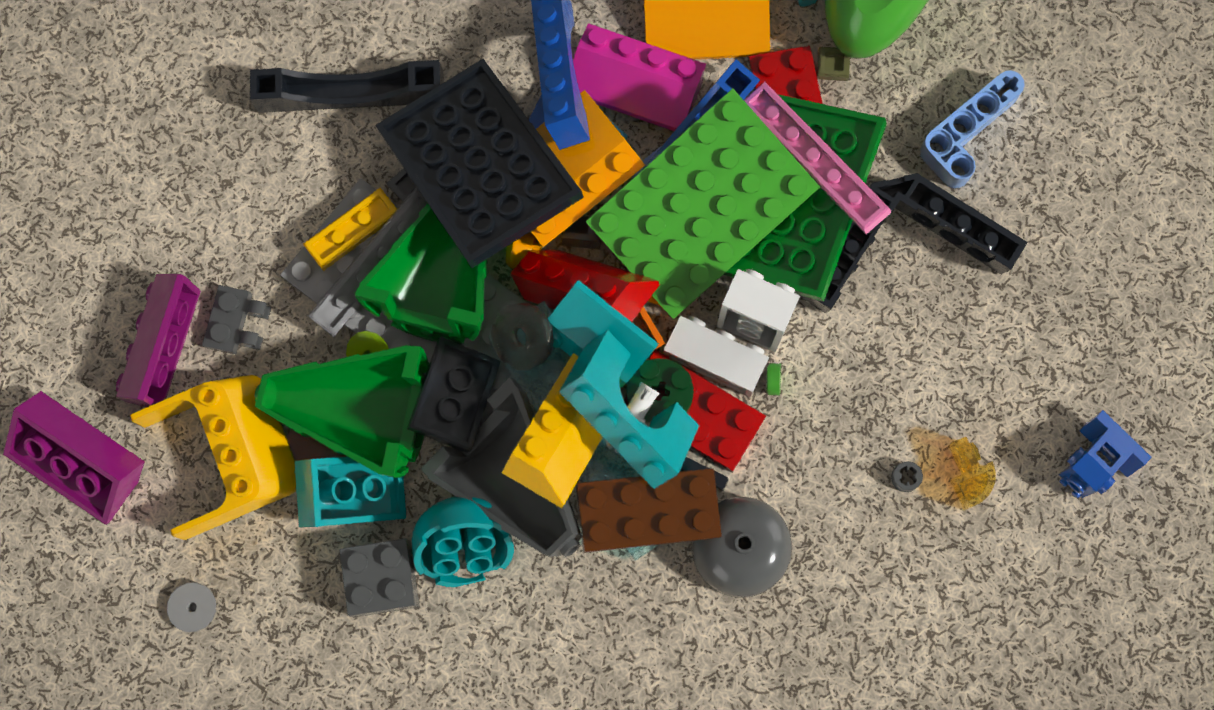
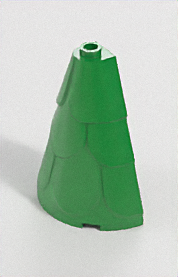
[355,204,487,344]
[254,345,429,478]

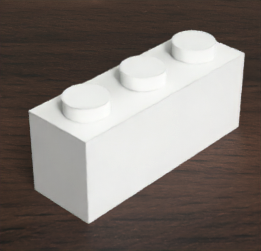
[663,316,769,397]

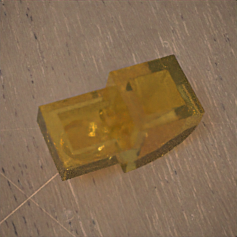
[948,436,996,511]

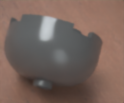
[691,497,792,598]

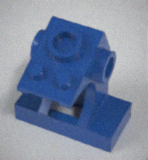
[1058,410,1152,498]

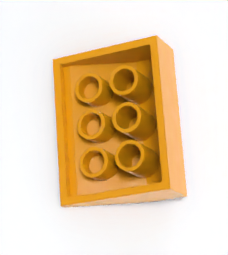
[643,0,770,59]
[531,90,646,247]

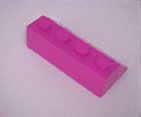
[573,23,706,131]

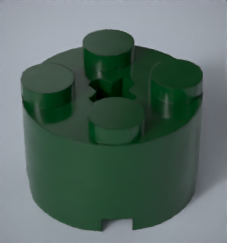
[627,358,694,427]

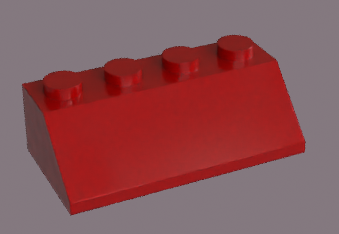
[510,250,660,322]

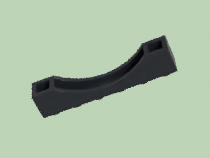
[250,60,444,113]

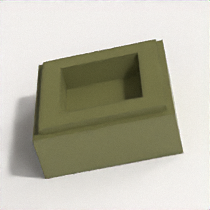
[817,46,850,81]

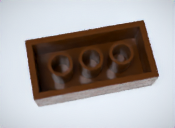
[576,468,722,553]

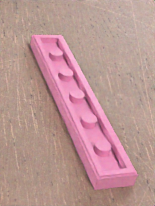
[744,82,891,234]

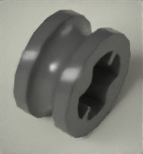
[891,461,923,492]

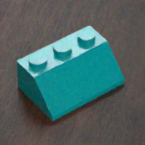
[538,280,659,389]

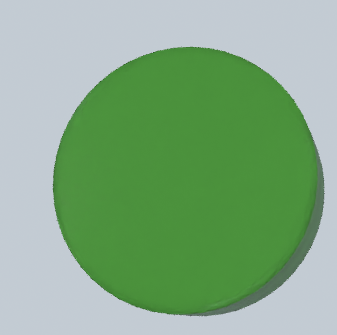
[766,363,781,396]

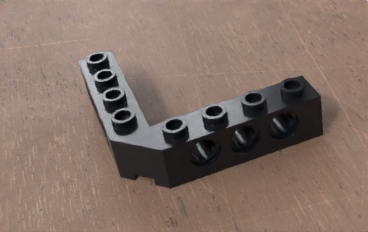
[799,173,1028,314]

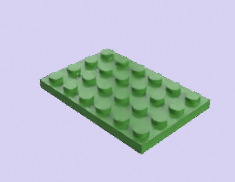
[586,88,820,319]

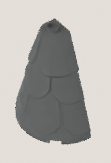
[421,377,582,557]

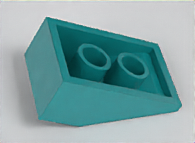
[295,457,406,528]

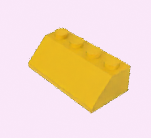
[502,353,603,508]

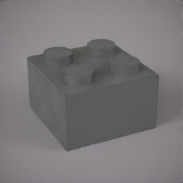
[339,538,420,618]

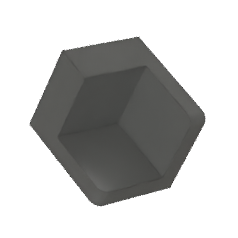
[561,209,601,250]

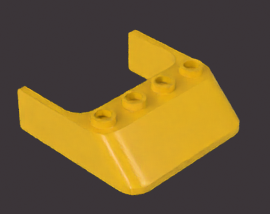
[130,375,296,540]

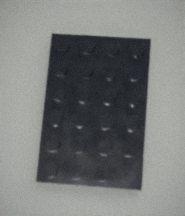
[375,59,584,268]

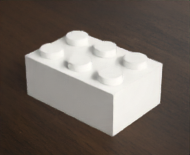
[716,269,800,352]

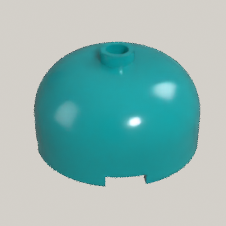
[412,496,514,587]

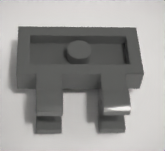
[202,285,271,355]

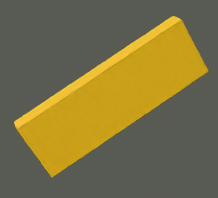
[303,187,397,271]

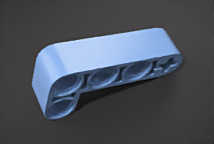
[920,70,1025,188]

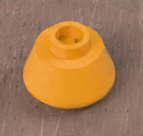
[506,232,542,270]

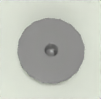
[167,582,216,632]

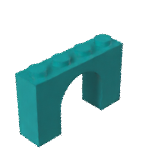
[559,330,699,489]

